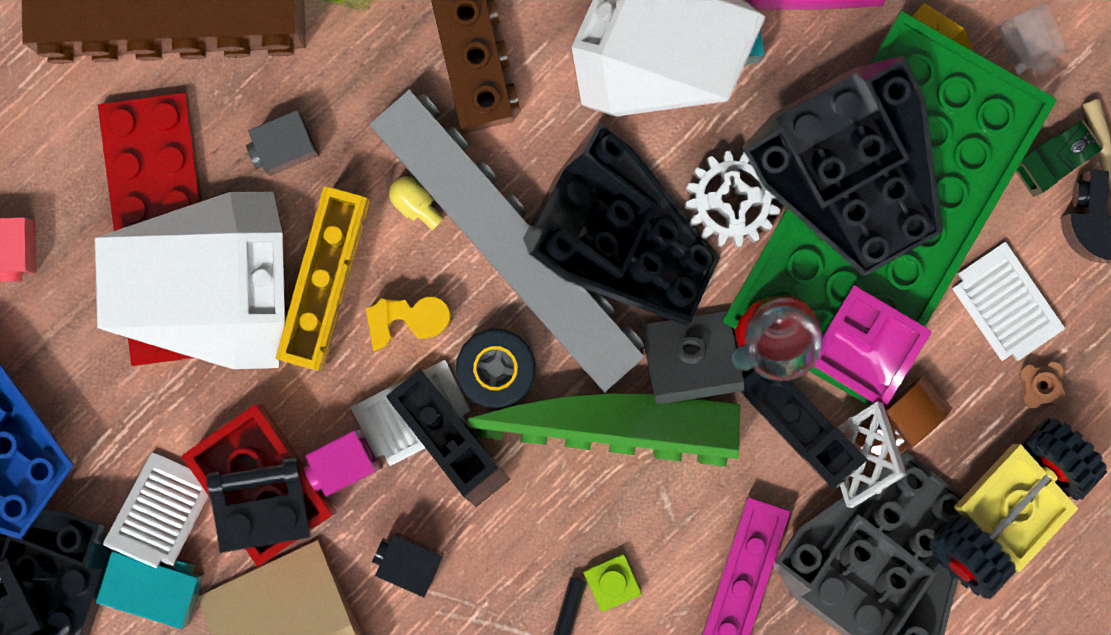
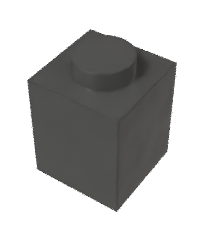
[246,110,319,176]

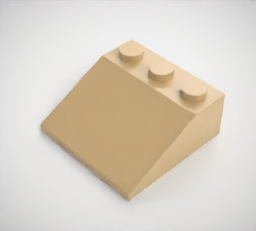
[198,539,363,635]

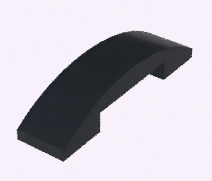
[735,341,867,490]

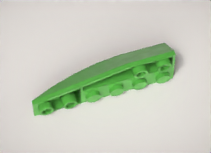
[468,394,741,467]

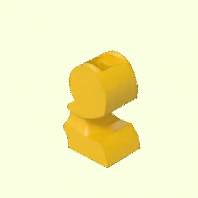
[365,297,451,353]

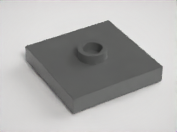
[641,311,744,404]

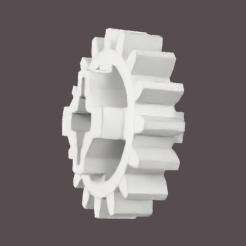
[684,151,781,248]

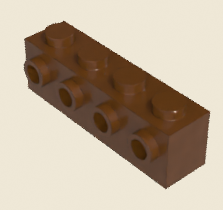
[431,0,520,134]

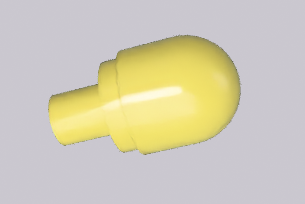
[389,176,444,231]

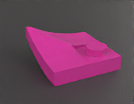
[807,285,932,408]

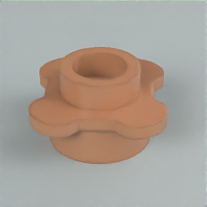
[1020,362,1067,408]

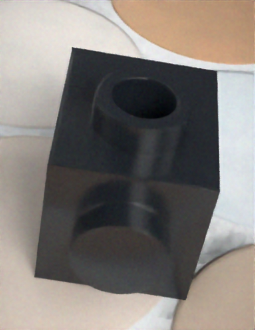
[372,532,445,598]

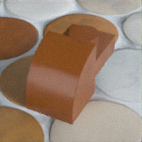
[855,375,952,469]

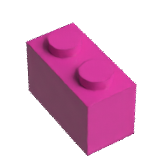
[304,429,382,496]

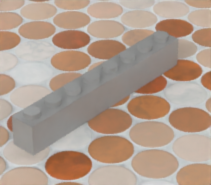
[369,89,644,392]

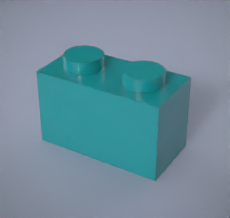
[96,550,205,630]

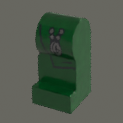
[1016,119,1103,197]

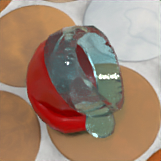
[732,296,822,381]

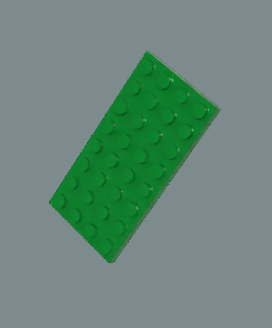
[722,11,1058,406]

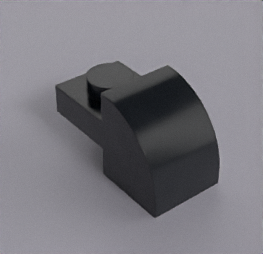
[1061,170,1111,264]

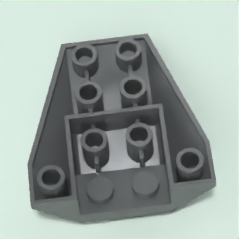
[773,452,963,635]

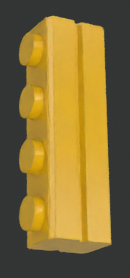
[275,186,371,372]

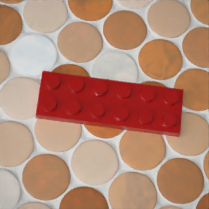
[97,93,202,366]

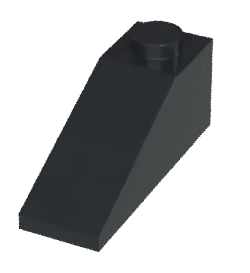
[386,369,511,507]

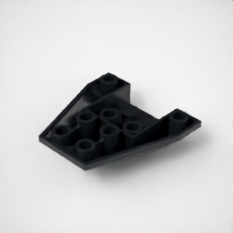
[742,56,943,276]
[523,123,720,325]
[0,511,109,635]

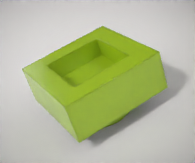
[583,553,642,613]

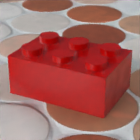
[181,404,337,567]

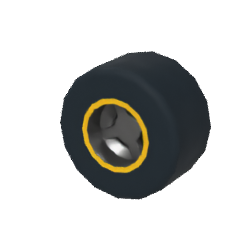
[456,329,536,408]

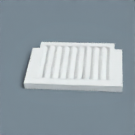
[952,241,1065,361]
[351,360,471,466]
[104,452,209,569]

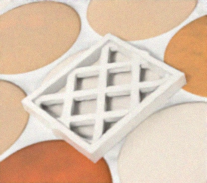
[837,402,907,508]

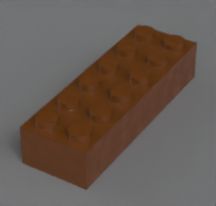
[21,0,306,64]

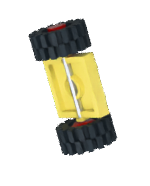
[929,418,1107,599]

